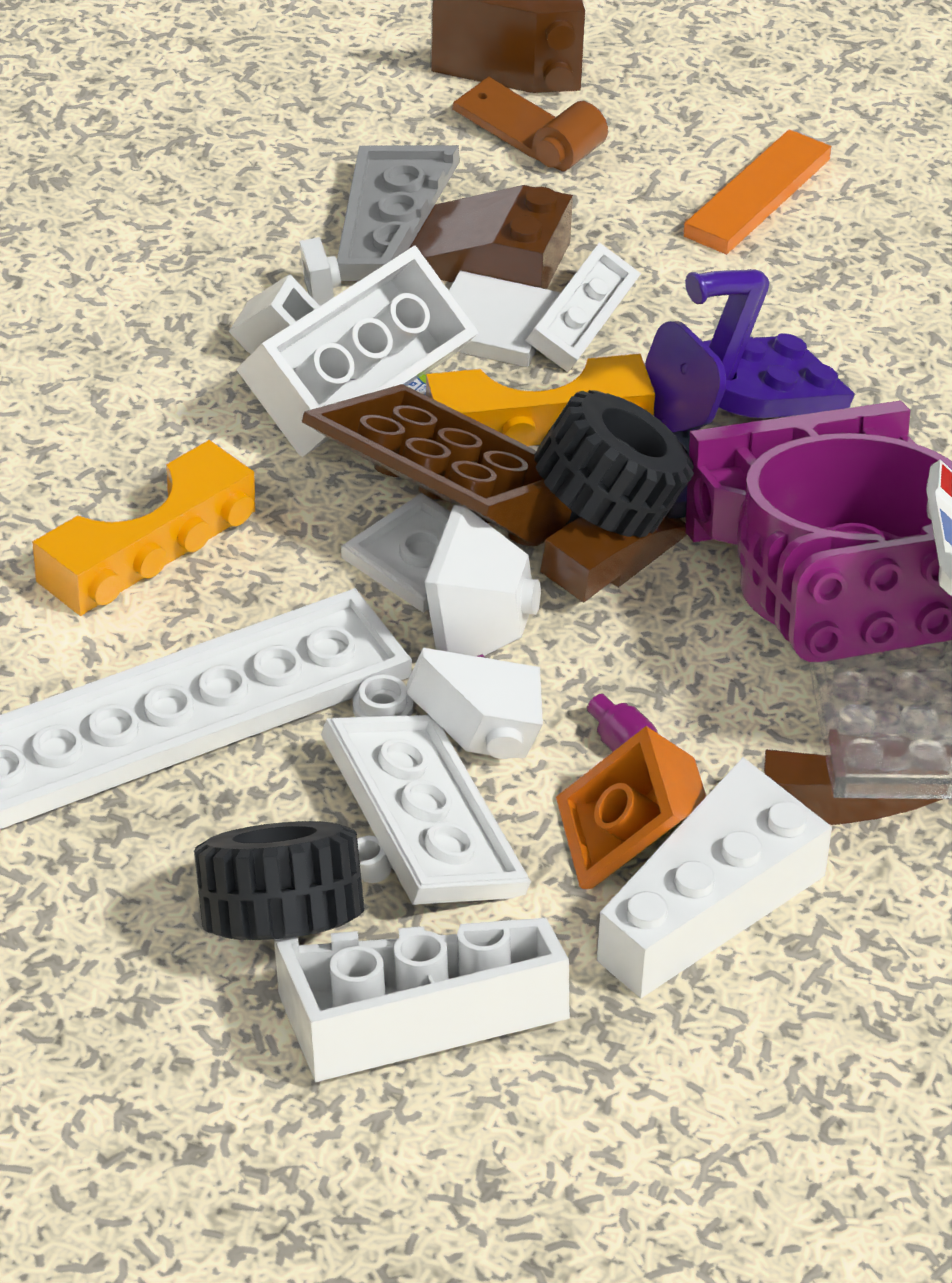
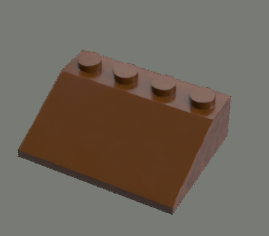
[302,384,572,546]

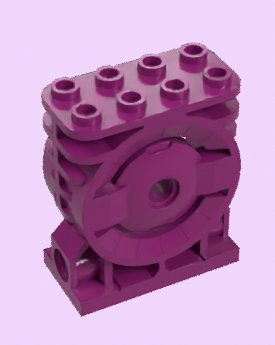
[685,400,952,662]

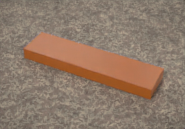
[683,129,832,255]

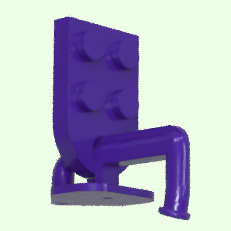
[645,269,855,432]

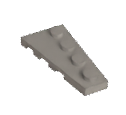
[337,145,460,281]

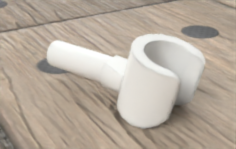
[357,835,392,883]

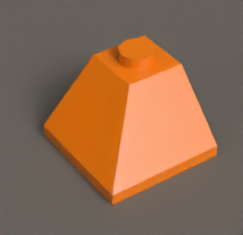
[556,726,706,889]

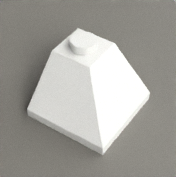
[425,505,541,656]

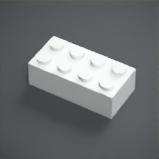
[236,245,479,457]

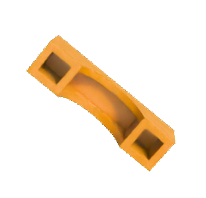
[426,353,655,446]
[32,440,255,616]

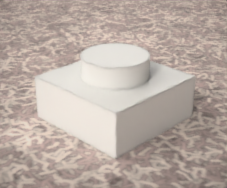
[299,237,341,306]

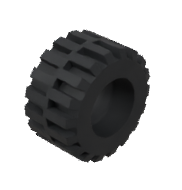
[534,390,694,537]
[194,821,365,940]

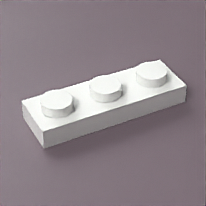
[525,242,641,372]

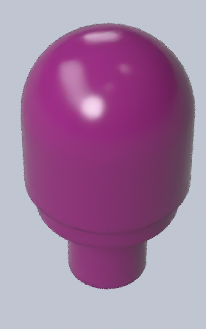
[587,693,658,752]

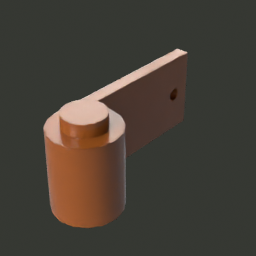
[452,77,608,172]

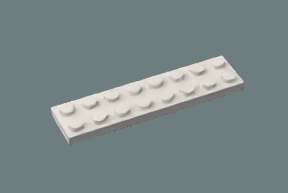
[0,588,412,829]

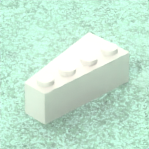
[597,757,832,999]
[274,918,570,1082]

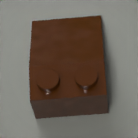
[430,0,585,93]
[409,185,573,289]

